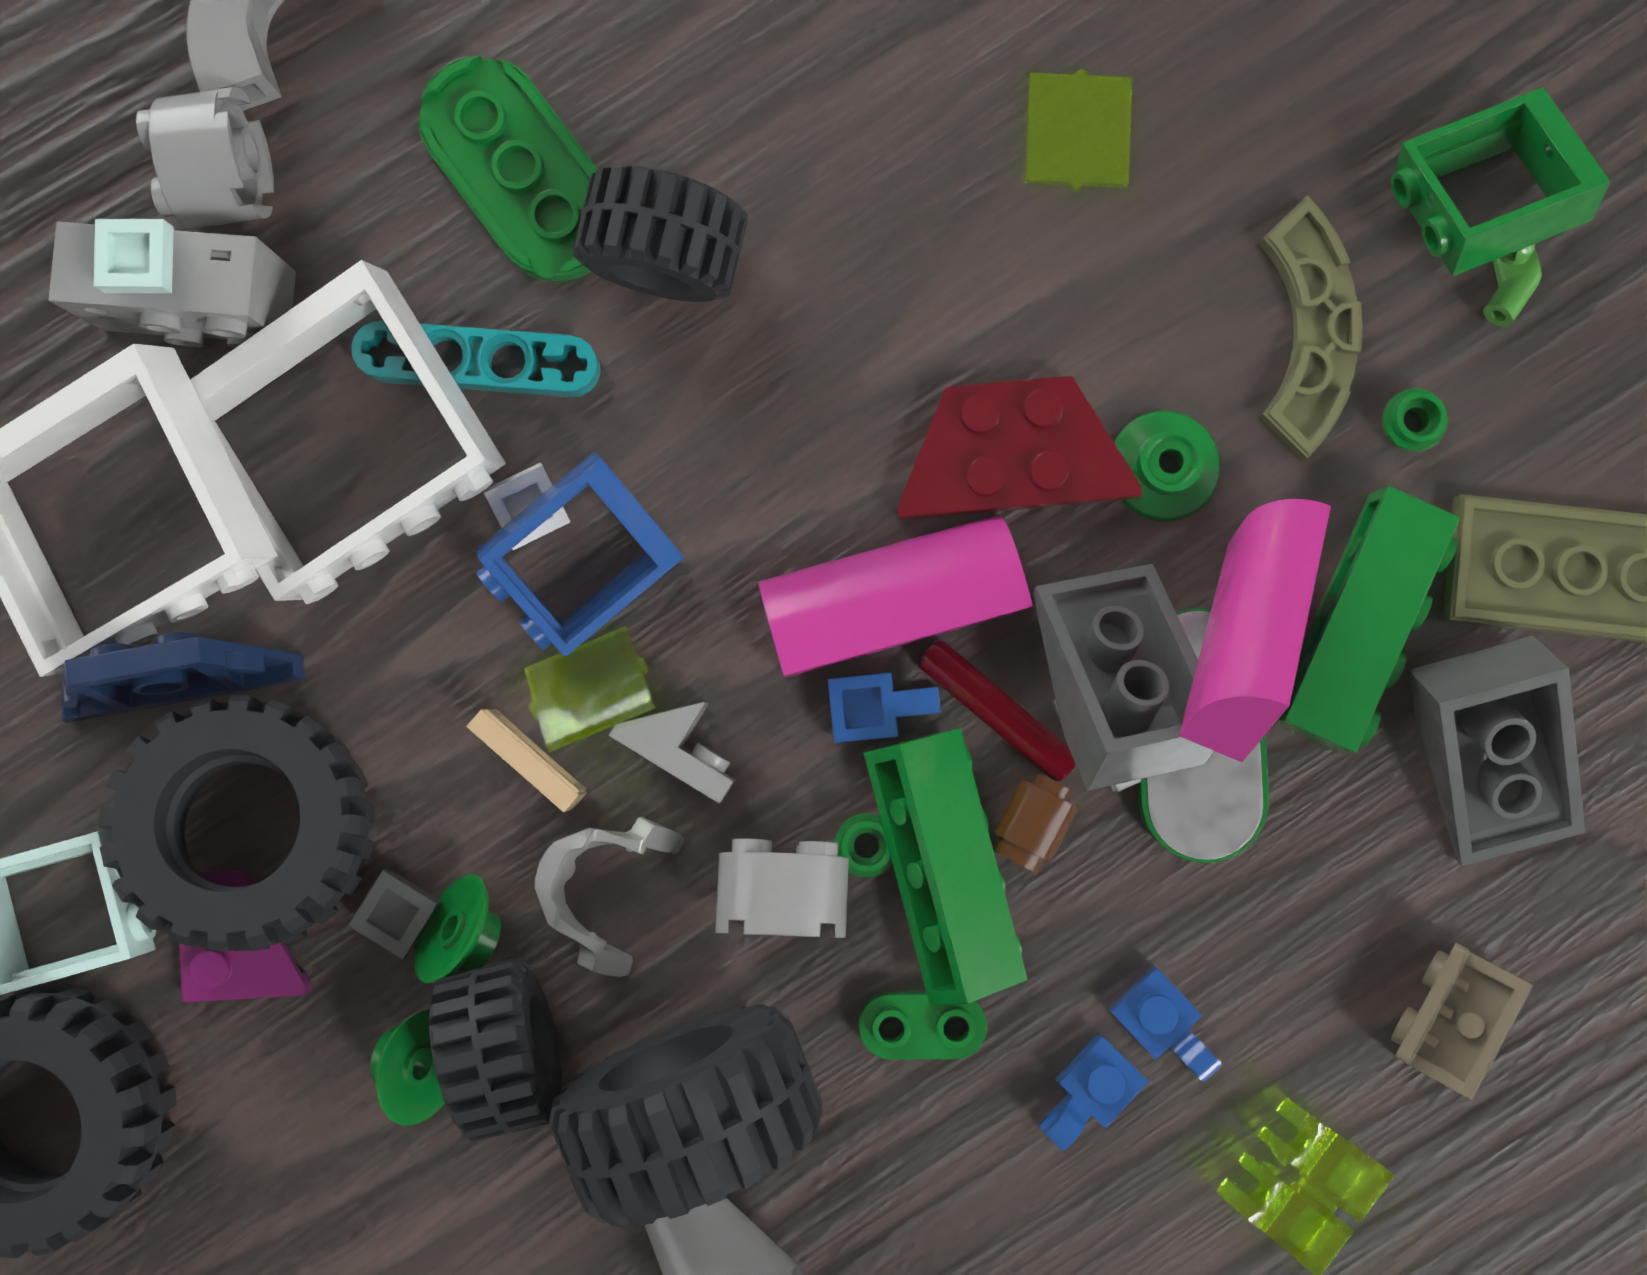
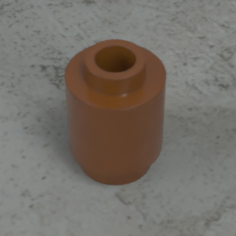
[993,773,1079,874]

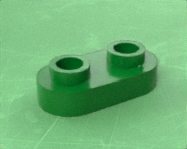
[858,991,987,1060]

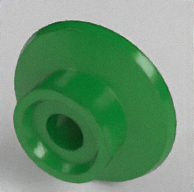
[1114,410,1221,522]
[414,874,501,983]
[370,1009,445,1126]

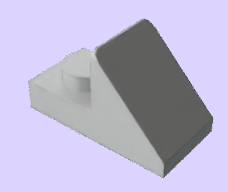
[609,702,736,804]

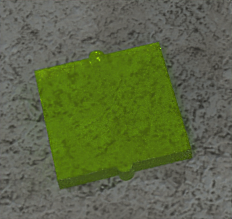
[1025,69,1133,192]
[524,626,655,752]

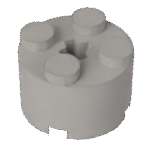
[136,86,274,229]
[715,839,849,938]

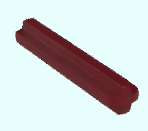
[918,640,1076,781]

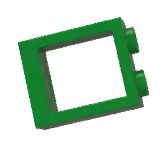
[1391,87,1611,277]

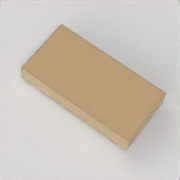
[466,709,587,812]

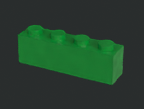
[1275,486,1460,753]
[864,728,1028,1004]

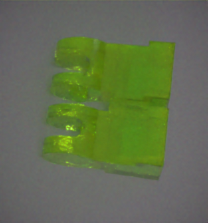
[1216,1097,1395,1275]

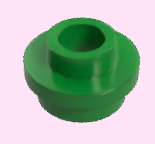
[1382,388,1448,452]
[835,813,893,878]

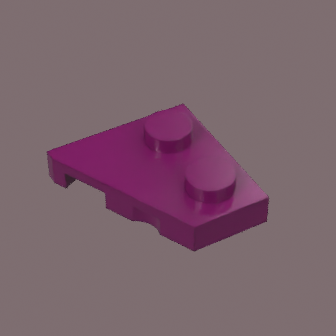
[179,868,312,1003]

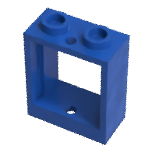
[476,451,684,657]

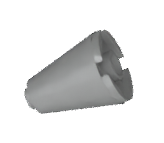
[644,1198,805,1275]

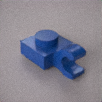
[828,673,941,743]
[1108,965,1223,1082]
[1038,1033,1149,1152]

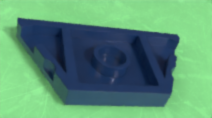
[61,632,306,723]

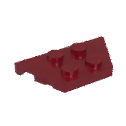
[897,376,1142,520]

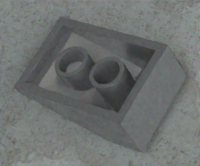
[1033,563,1213,791]
[1409,636,1585,866]

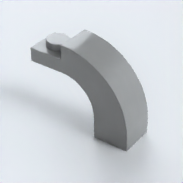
[187,0,285,111]

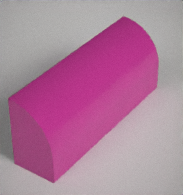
[1179,499,1331,762]
[758,514,1033,678]

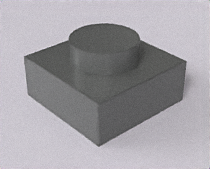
[348,868,443,960]

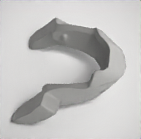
[535,817,685,977]

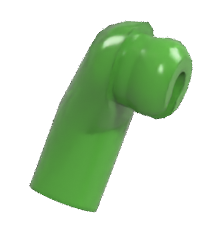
[1483,244,1542,327]

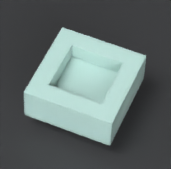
[93,219,174,293]

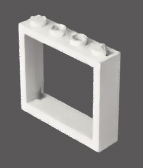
[190,260,506,604]
[0,344,278,677]

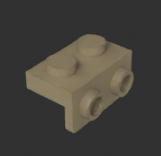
[1391,943,1533,1100]

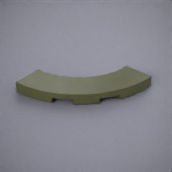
[1258,195,1363,462]

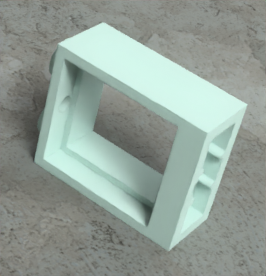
[0,830,157,995]

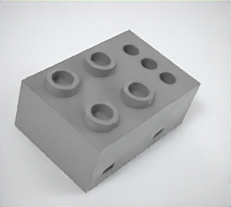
[48,222,296,349]

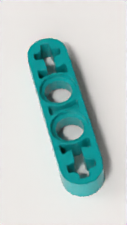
[351,321,601,397]

